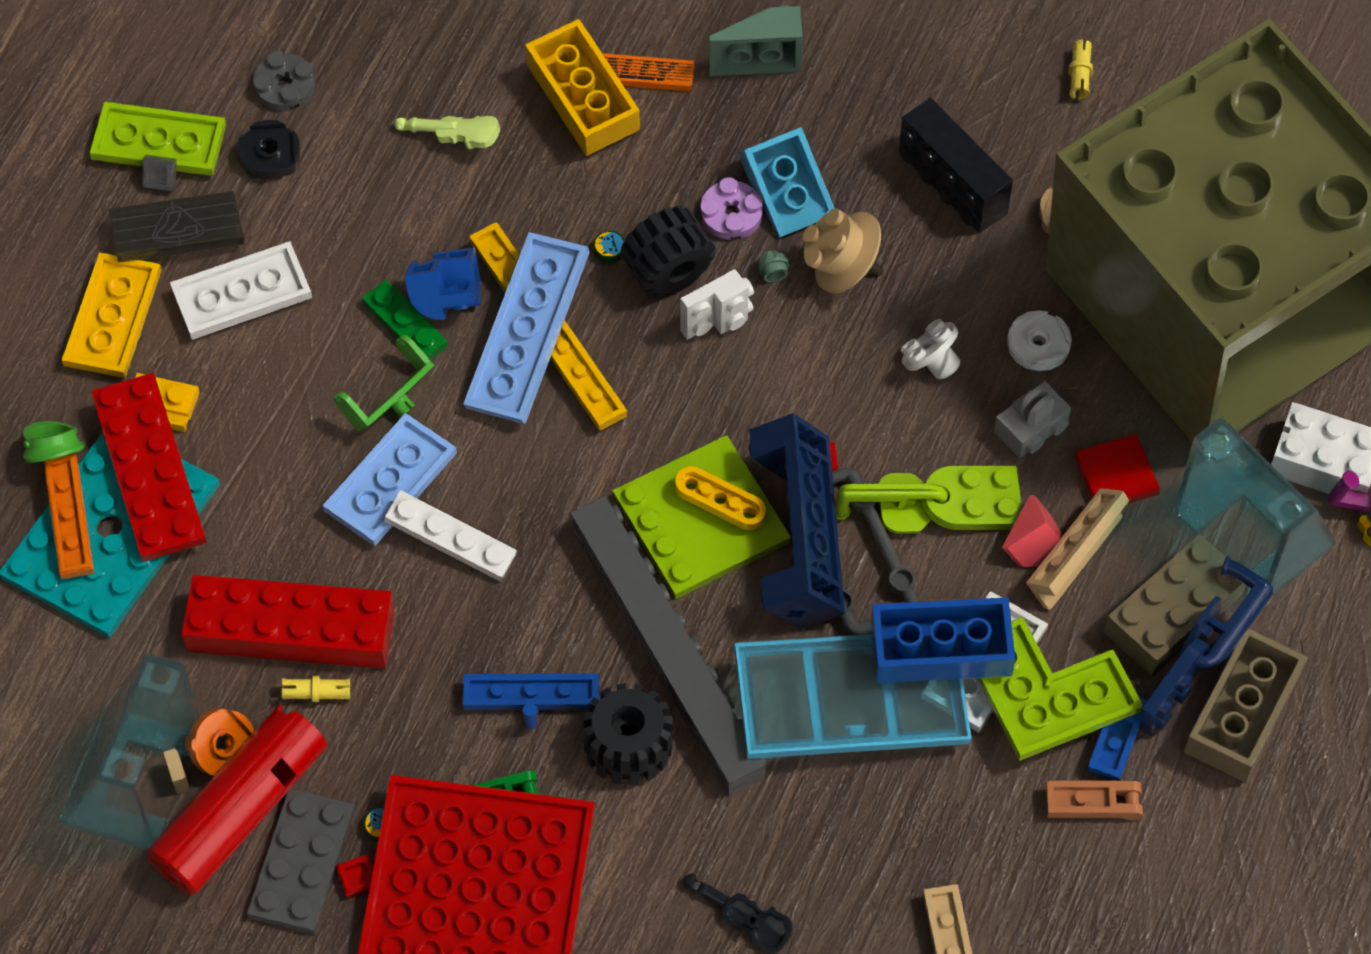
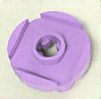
[701,177,763,240]

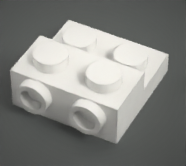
[680,269,754,340]

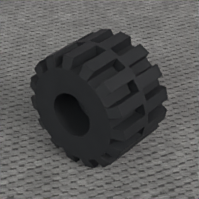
[621,206,716,297]
[583,683,673,786]

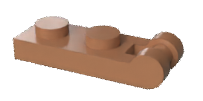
[1045,781,1143,820]

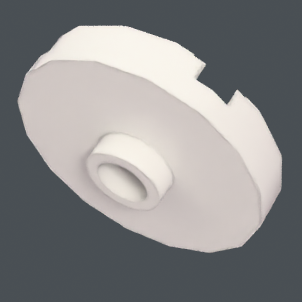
[1007,310,1072,371]

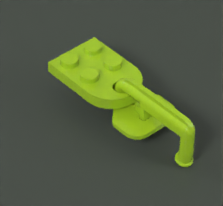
[835,466,1022,534]

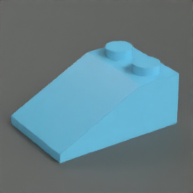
[738,127,834,238]

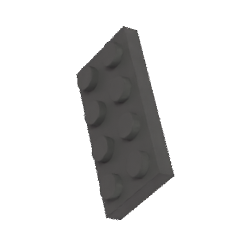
[247,789,356,935]

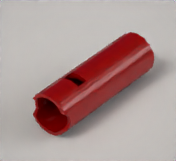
[146,704,328,895]

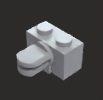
[994,381,1071,459]

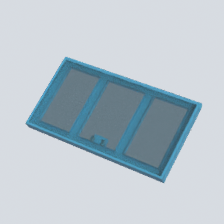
[733,634,972,759]

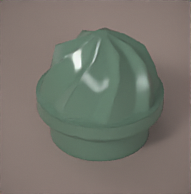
[758,250,789,282]

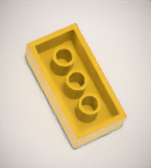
[525,19,640,156]

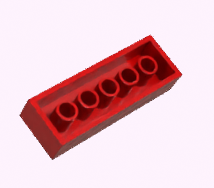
[182,575,395,669]

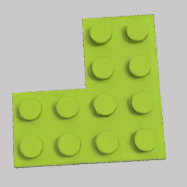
[977,617,1143,761]

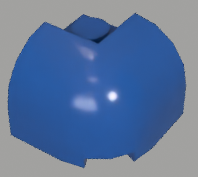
[404,248,481,320]

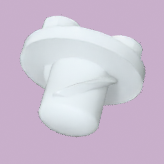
[901,319,960,379]

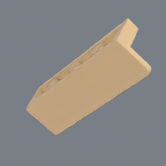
[1026,488,1130,610]

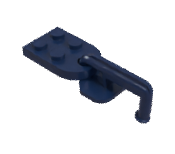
[1140,556,1273,736]

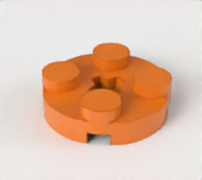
[185,708,254,776]

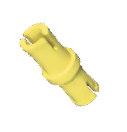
[1068,39,1093,100]
[282,676,350,703]

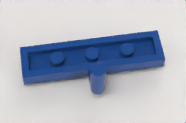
[463,673,599,730]

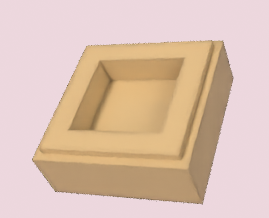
[163,748,189,795]

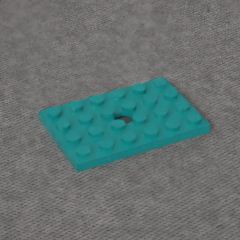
[0,432,221,639]

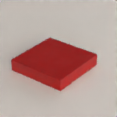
[1075,434,1160,504]

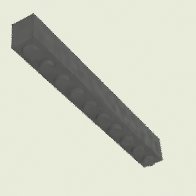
[570,496,768,796]

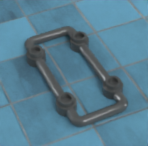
[786,467,919,635]

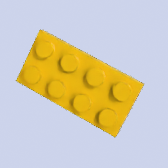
[62,252,162,378]

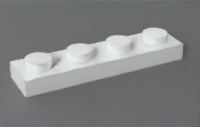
[384,490,517,582]

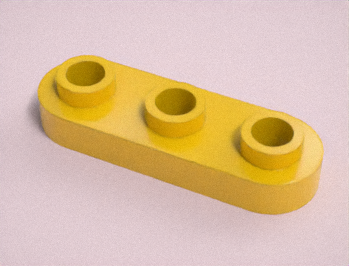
[675,466,766,530]

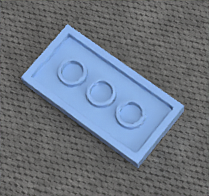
[323,413,457,547]

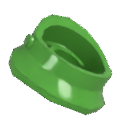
[23,421,85,463]

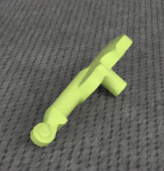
[394,116,500,149]

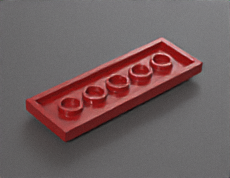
[91,372,207,562]

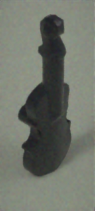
[683,873,793,954]

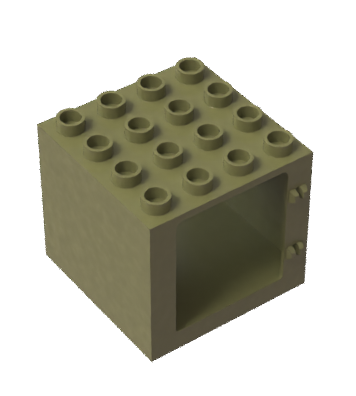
[1046,18,1371,455]

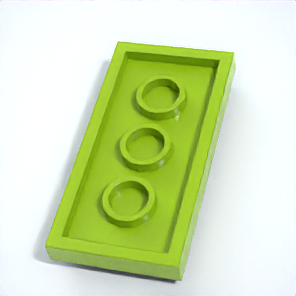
[90,102,227,176]

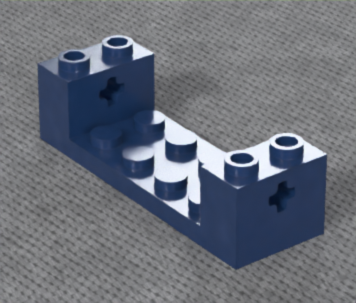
[749,413,845,629]

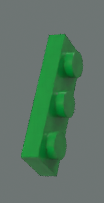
[362,279,448,361]

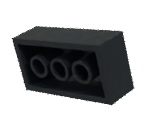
[898,97,1013,234]

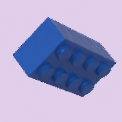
[871,597,1015,683]

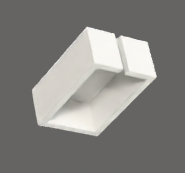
[1268,402,1371,494]

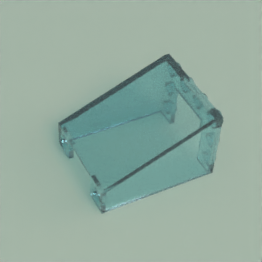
[1173,416,1337,596]
[58,653,200,850]

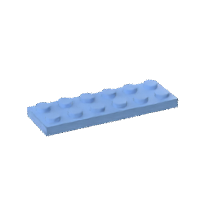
[463,232,590,424]

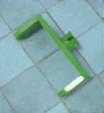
[333,335,435,432]

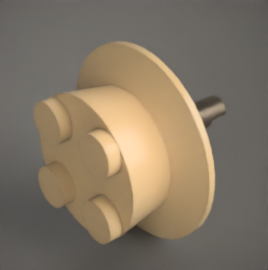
[803,208,883,294]

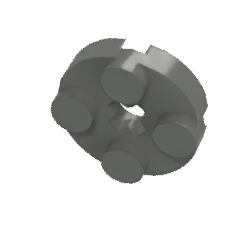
[253,51,316,111]

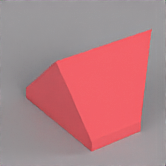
[1002,495,1063,568]

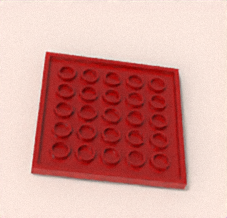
[358,775,595,954]

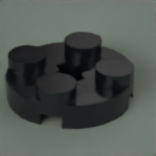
[237,120,301,179]

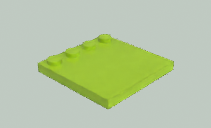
[612,435,791,600]

